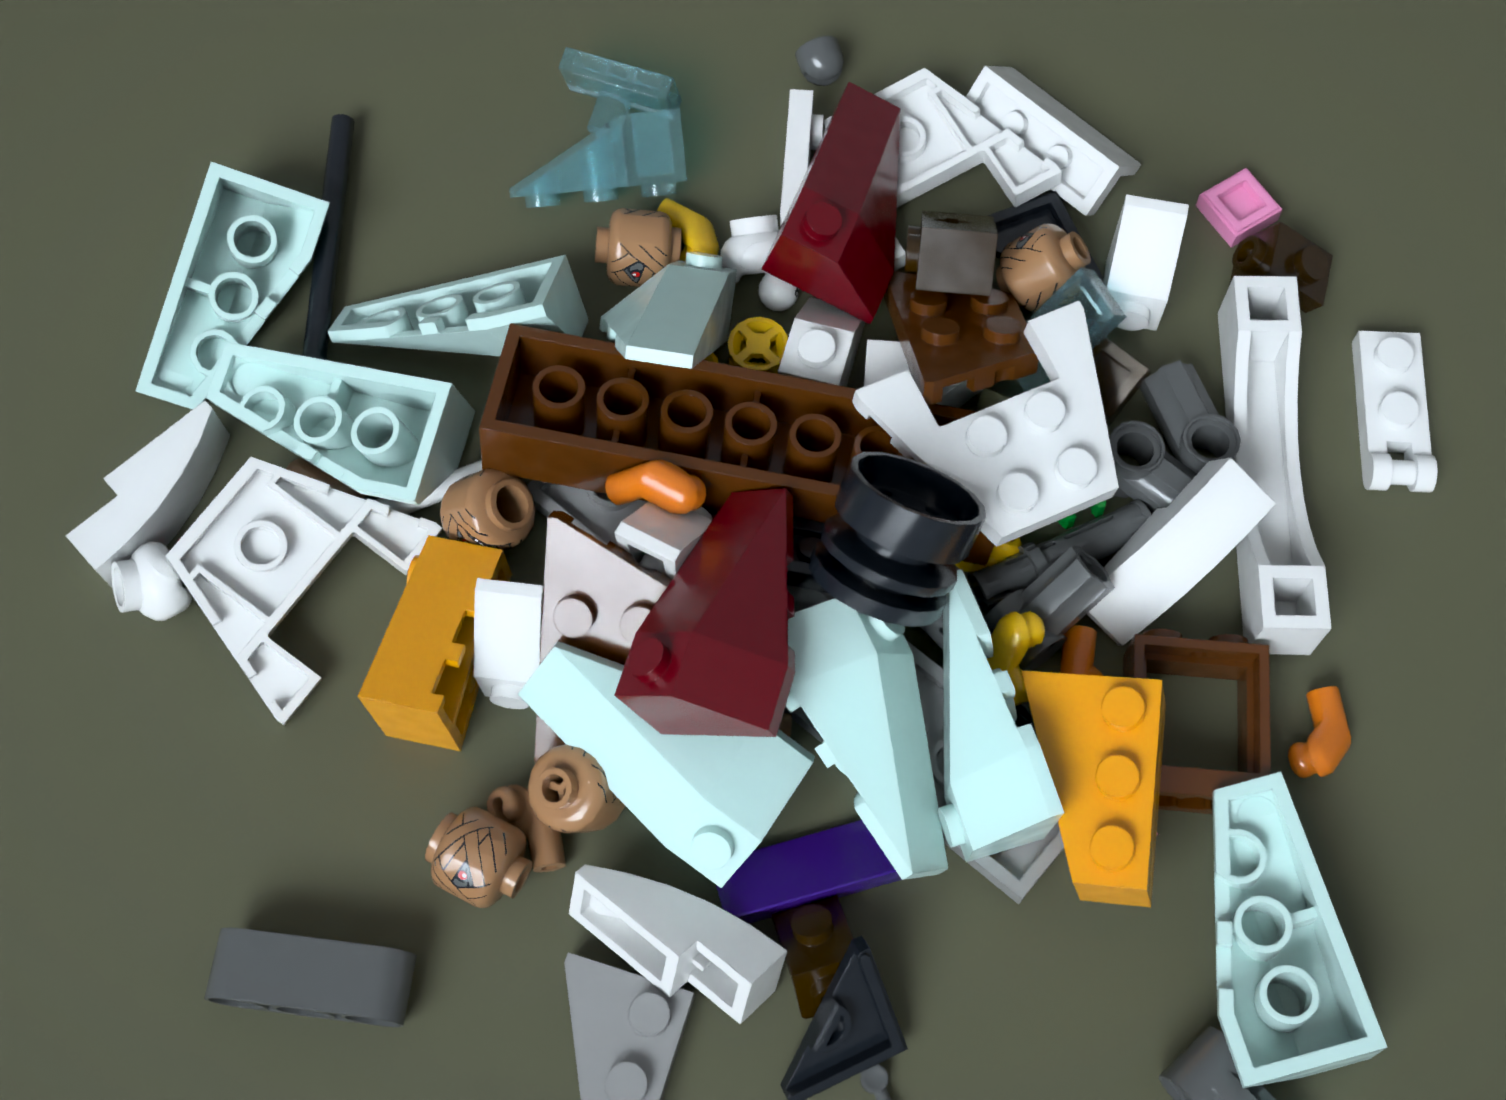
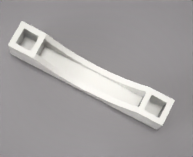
[1218,276,1331,655]

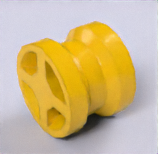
[728,317,788,374]

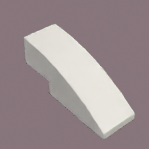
[66,401,230,587]
[1087,458,1276,646]
[569,864,787,1024]

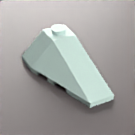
[136,162,330,410]
[599,252,737,369]
[327,255,589,356]
[206,342,475,505]
[938,569,1064,862]
[786,598,948,880]
[518,641,815,888]
[1212,772,1387,1088]

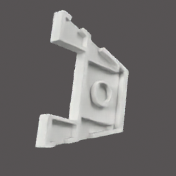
[824,68,1062,271]
[852,301,1119,547]
[166,457,442,726]

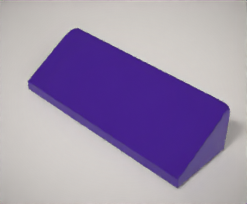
[715,820,902,924]

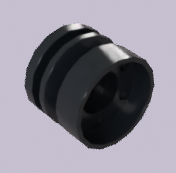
[809,452,986,627]

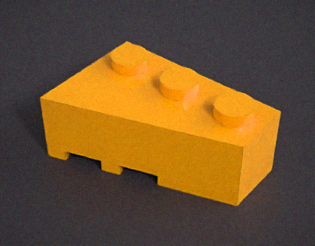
[357,535,512,751]
[1021,670,1166,908]

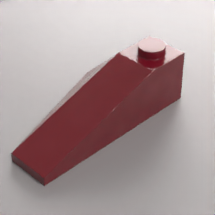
[761,82,901,324]
[614,488,795,737]

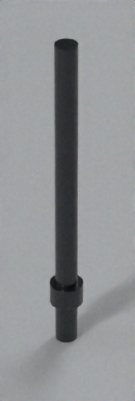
[301,114,355,361]

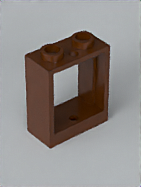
[1123,629,1271,814]

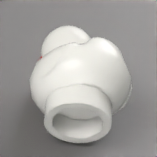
[720,215,799,311]
[111,537,192,621]

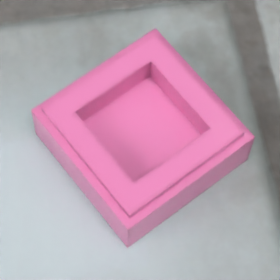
[1196,168,1283,248]

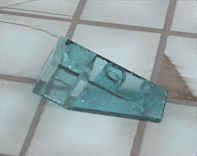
[509,108,687,208]

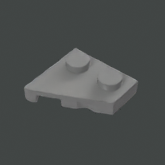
[564,952,695,1100]

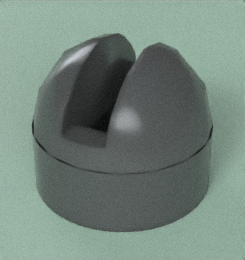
[795,36,844,86]

